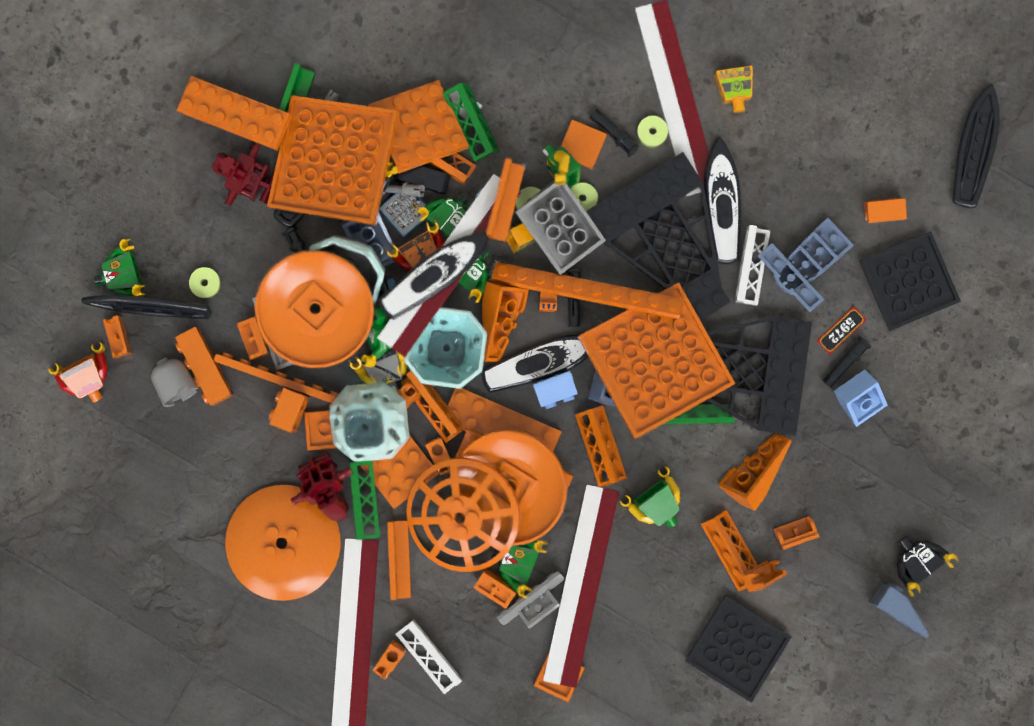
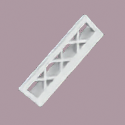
[734,225,770,306]
[396,619,462,694]

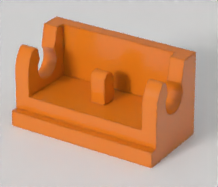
[863,197,907,223]
[103,315,132,359]
[237,317,270,361]
[773,516,819,550]
[741,560,787,592]
[473,568,516,609]

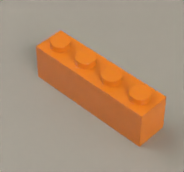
[175,327,234,406]

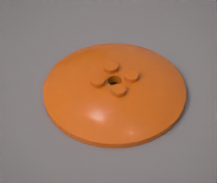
[255,251,374,368]
[458,430,567,545]
[225,485,341,601]

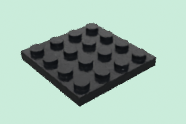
[859,231,961,331]
[685,595,792,703]

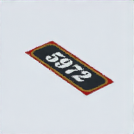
[817,306,866,355]

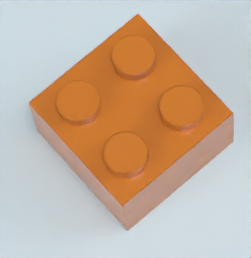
[268,388,310,433]

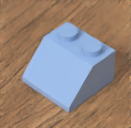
[834,370,887,427]
[533,371,577,409]

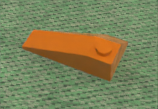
[482,281,529,362]
[718,433,792,511]

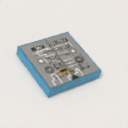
[379,193,426,237]

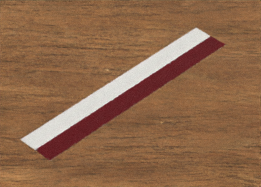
[635,0,709,196]
[378,174,521,357]
[544,485,619,688]
[332,539,379,726]

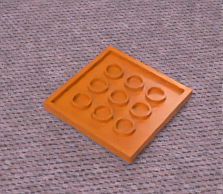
[368,80,469,174]

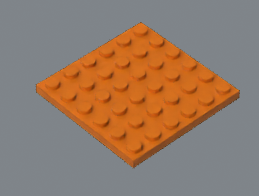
[267,95,400,225]
[578,283,735,440]

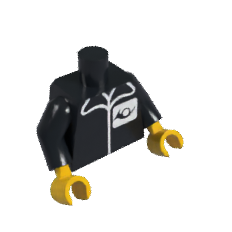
[897,536,959,597]

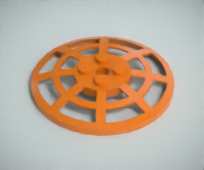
[406,458,520,572]

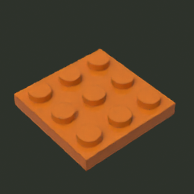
[360,434,439,509]

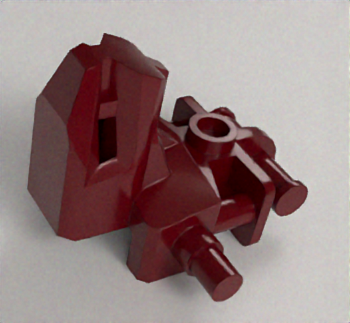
[212,143,274,206]
[291,451,353,522]

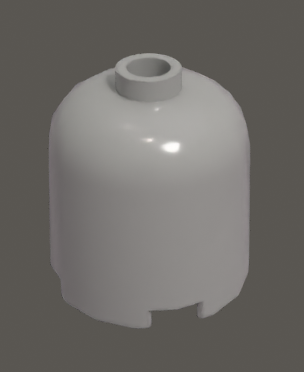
[151,358,198,407]

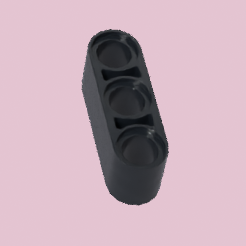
[393,166,451,195]

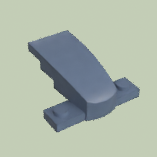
[758,218,854,312]

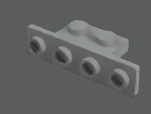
[497,571,565,629]

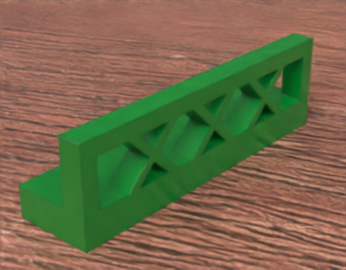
[279,63,315,112]
[442,82,500,162]
[662,404,734,425]
[349,461,380,540]

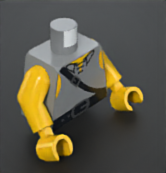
[348,349,408,392]

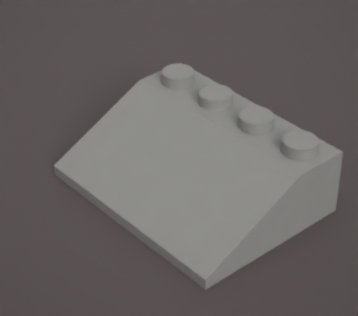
[515,180,606,275]

